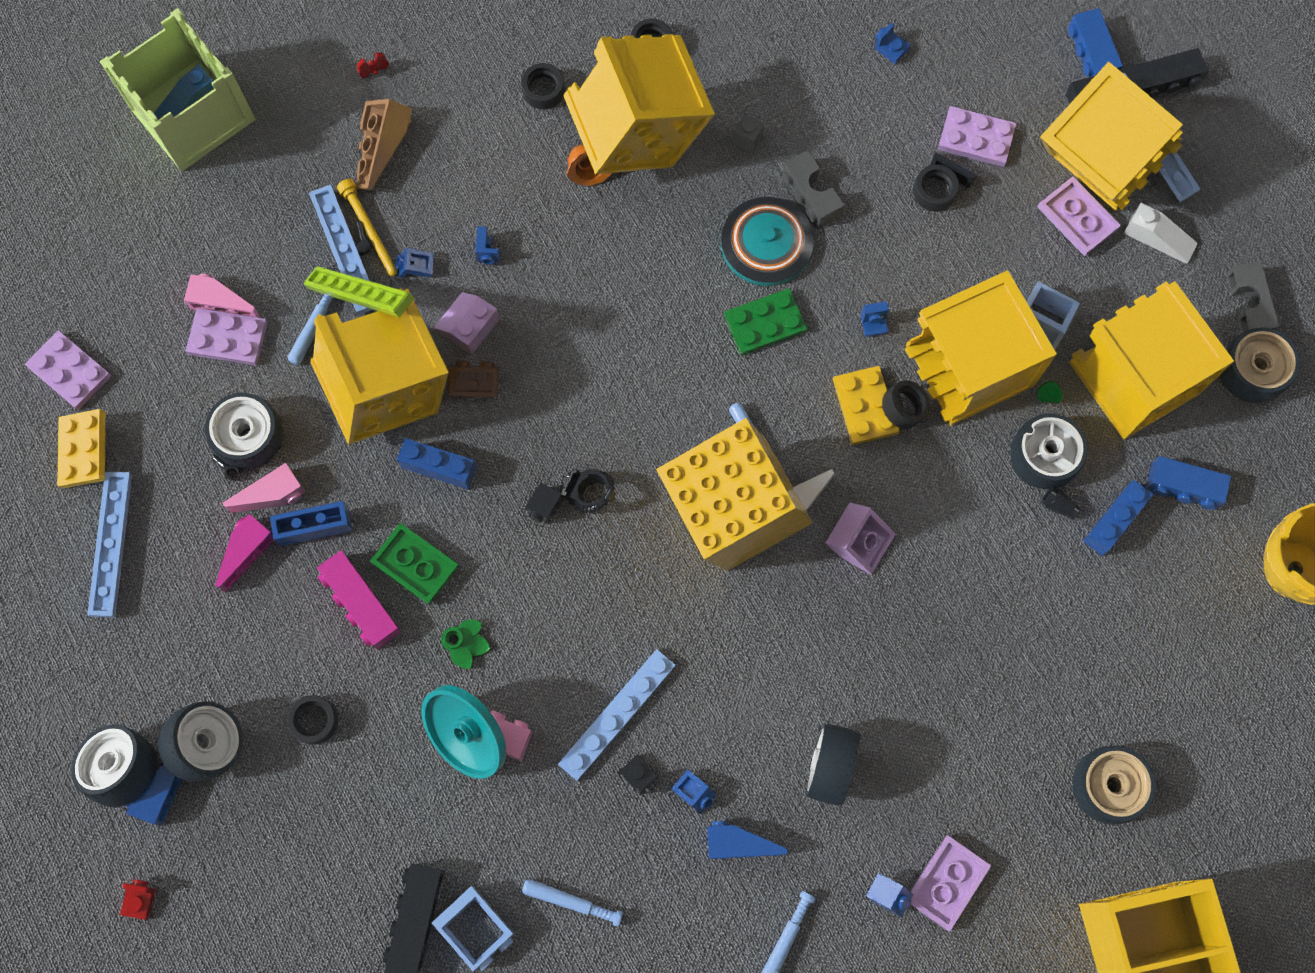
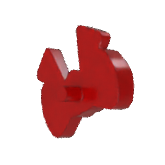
[357,52,389,78]

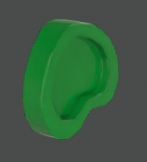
[1037,380,1063,403]

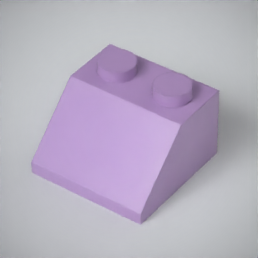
[434,292,500,355]
[825,503,896,575]

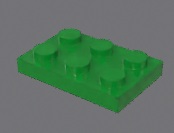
[724,288,807,356]
[370,523,459,605]

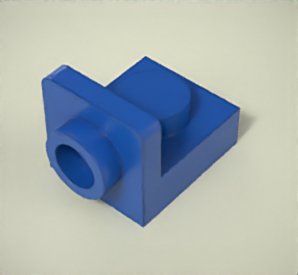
[875,23,910,64]
[475,226,501,265]
[396,248,434,278]
[860,301,889,337]
[671,769,716,814]

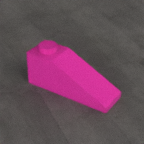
[215,514,274,592]

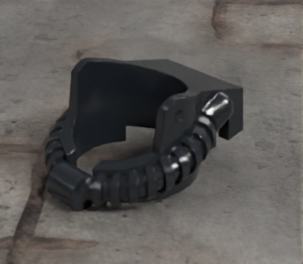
[561,468,616,514]

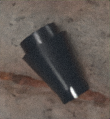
[1041,487,1080,519]

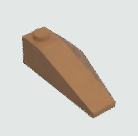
[356,99,412,190]

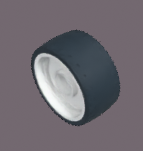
[205,392,283,469]
[1010,413,1088,489]
[158,701,243,782]
[71,724,157,808]
[806,724,860,806]

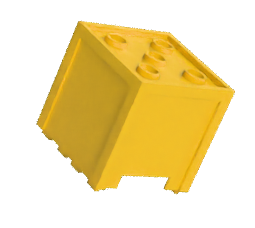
[563,34,715,174]
[1040,62,1183,211]
[905,270,1057,426]
[1069,281,1234,440]
[311,288,449,445]

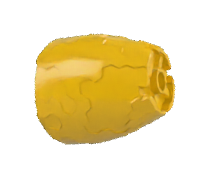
[1263,503,1315,605]

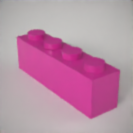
[317,550,401,650]

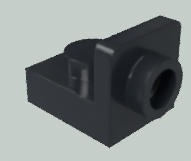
[619,754,658,795]

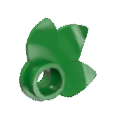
[441,619,490,669]

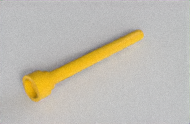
[337,178,397,276]

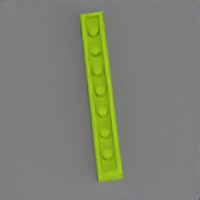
[304,266,415,318]

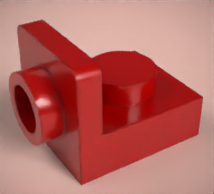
[120,879,156,920]

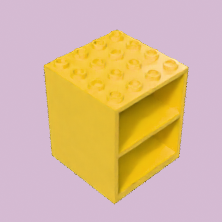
[656,418,813,571]
[1079,878,1241,973]

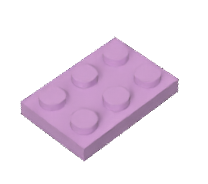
[938,106,1016,167]
[1037,177,1121,256]
[185,308,268,366]
[25,330,111,410]
[910,835,991,932]

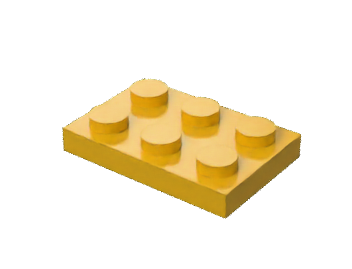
[833,366,900,446]
[57,409,106,488]

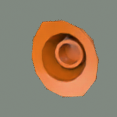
[567,145,612,186]

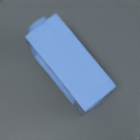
[1026,281,1080,350]
[432,886,515,971]

